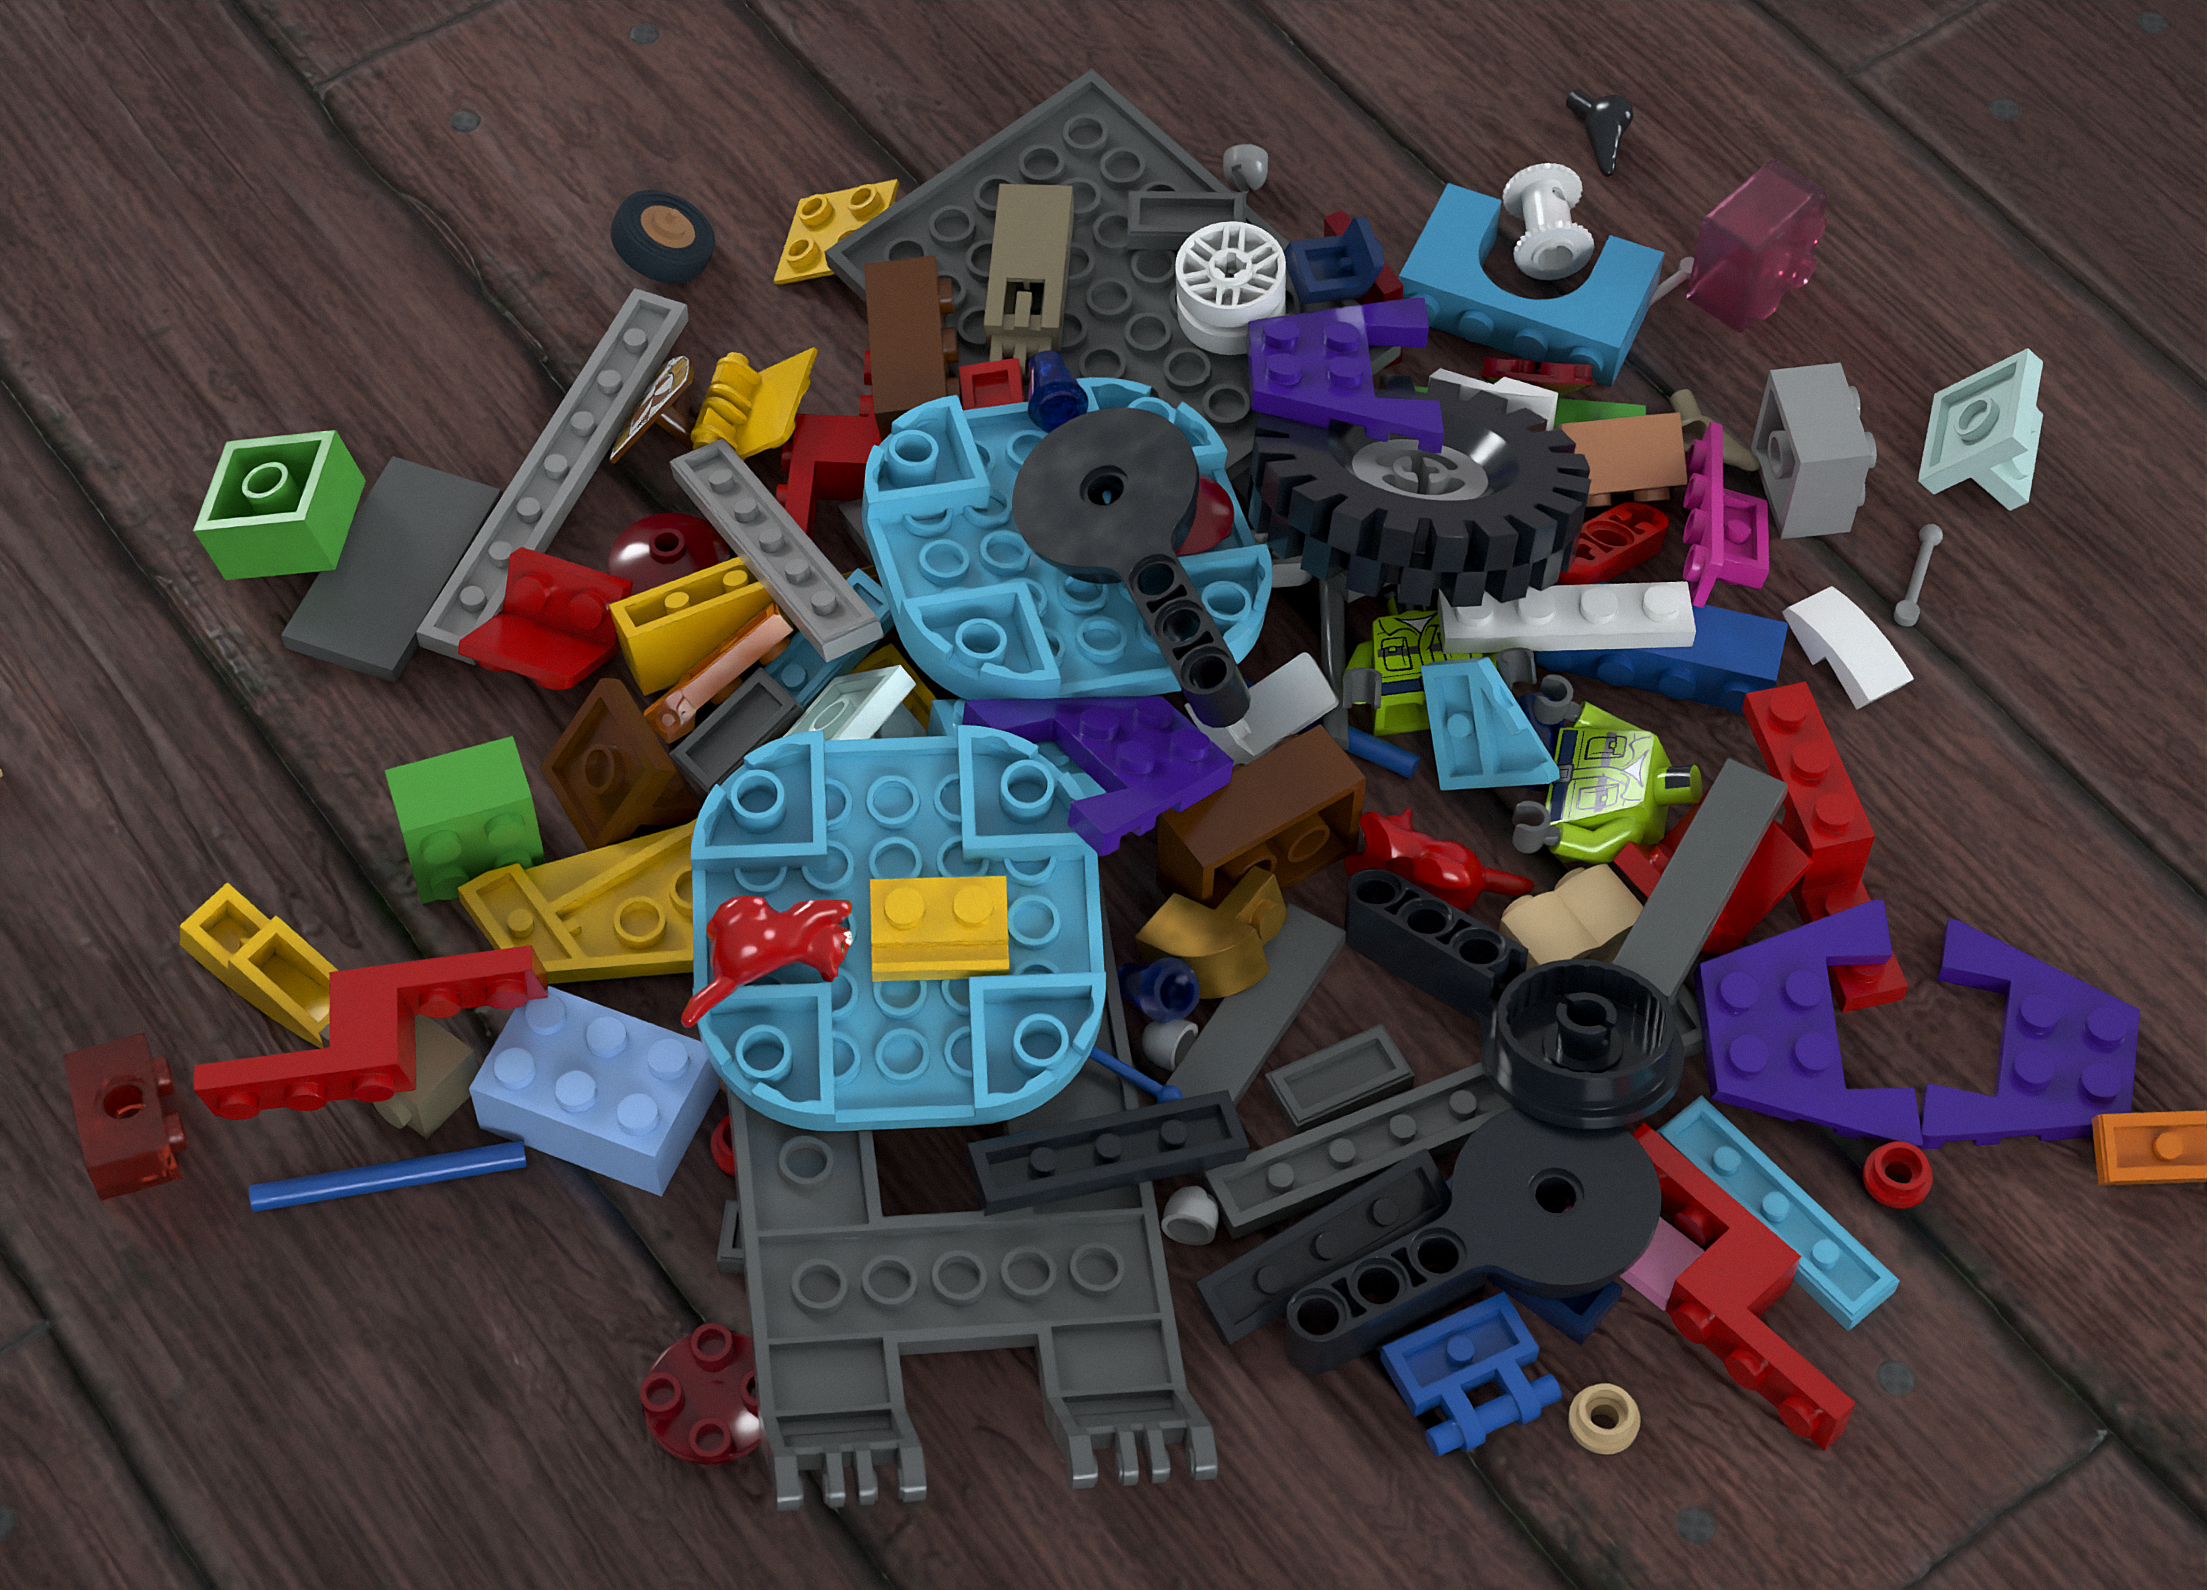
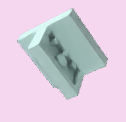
[1918,348,2043,511]
[783,665,927,741]

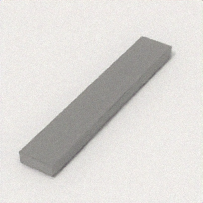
[670,439,884,663]

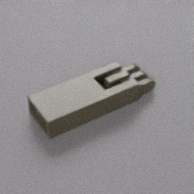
[984,184,1074,380]

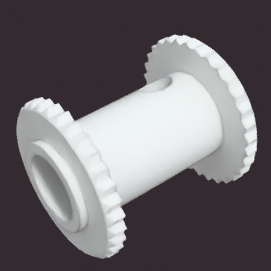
[1503,163,1594,280]

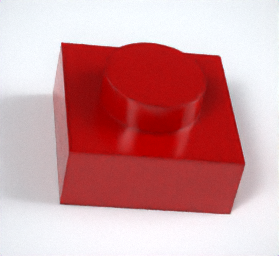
[959,358,1025,411]

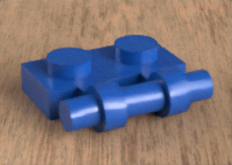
[1380,1291,1562,1457]

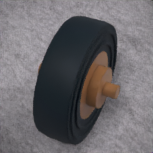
[610,190,715,284]

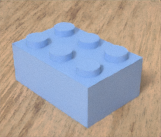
[469,986,720,1197]

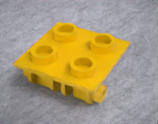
[773,179,900,292]
[691,347,818,461]

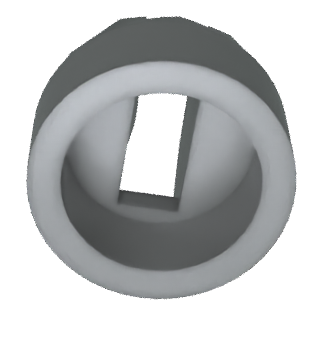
[1223,144,1268,193]
[1141,1015,1198,1073]
[1161,1186,1219,1245]

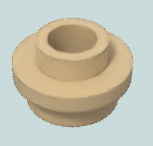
[1568,1383,1640,1454]

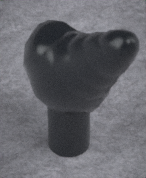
[1566,89,1633,177]

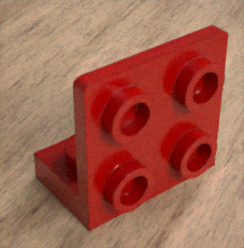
[458,547,633,690]
[1613,786,1814,955]

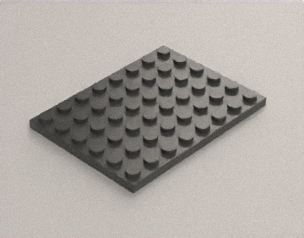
[825,69,1401,481]

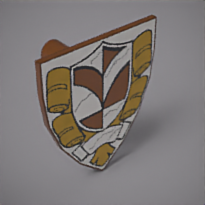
[609,355,695,465]

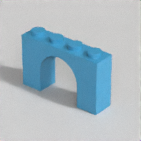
[1399,183,1665,387]

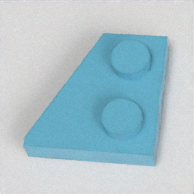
[1421,657,1560,790]

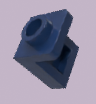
[1283,217,1384,305]

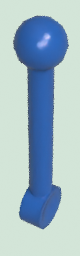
[1089,1045,1183,1104]

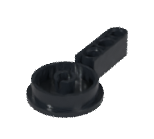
[1012,407,1251,728]
[1344,868,1685,1129]
[1284,1107,1661,1374]

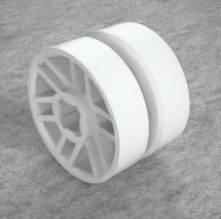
[1175,222,1286,355]

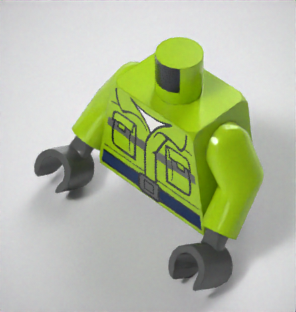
[1343,594,1537,736]
[1512,674,1702,865]

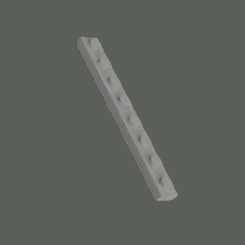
[416,288,689,665]

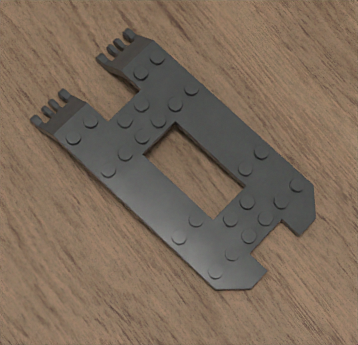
[727,863,1218,1512]

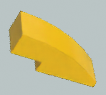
[179,882,339,1048]

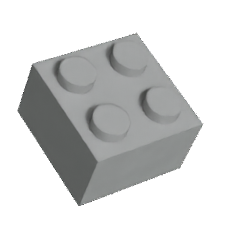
[1751,363,1877,540]

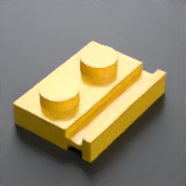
[870,876,1009,982]

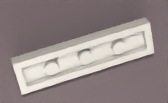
[1437,582,1696,654]

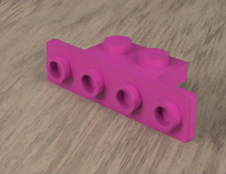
[1683,422,1769,608]

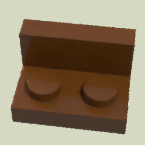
[539,678,700,851]

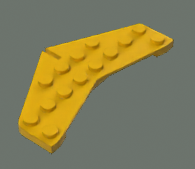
[457,643,937,984]

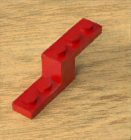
[776,350,882,542]
[1742,681,1908,1013]
[194,945,548,1120]
[1631,1122,1856,1451]

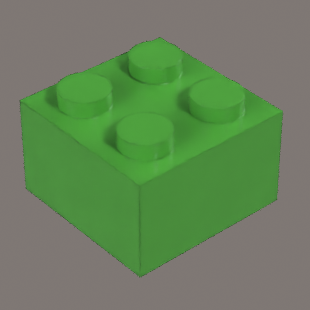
[193,430,366,580]
[384,736,546,904]

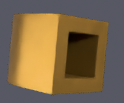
[1134,866,1289,999]

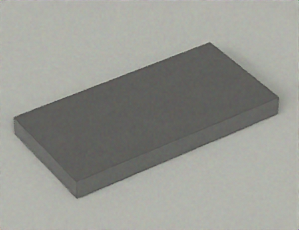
[281,456,502,683]

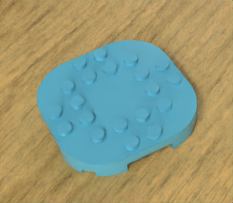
[861,377,1273,701]
[690,725,1106,1131]

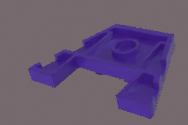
[1246,297,1444,454]
[962,696,1234,856]
[1693,899,1923,1149]
[1919,918,2140,1149]

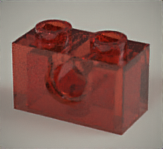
[63,1033,188,1201]

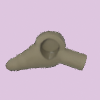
[1670,389,1760,471]

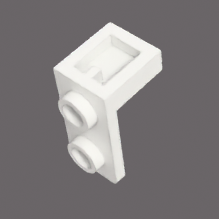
[1184,652,1339,766]

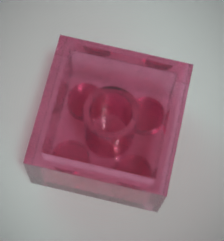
[1686,157,1829,334]

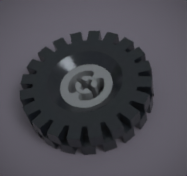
[1245,374,1592,607]

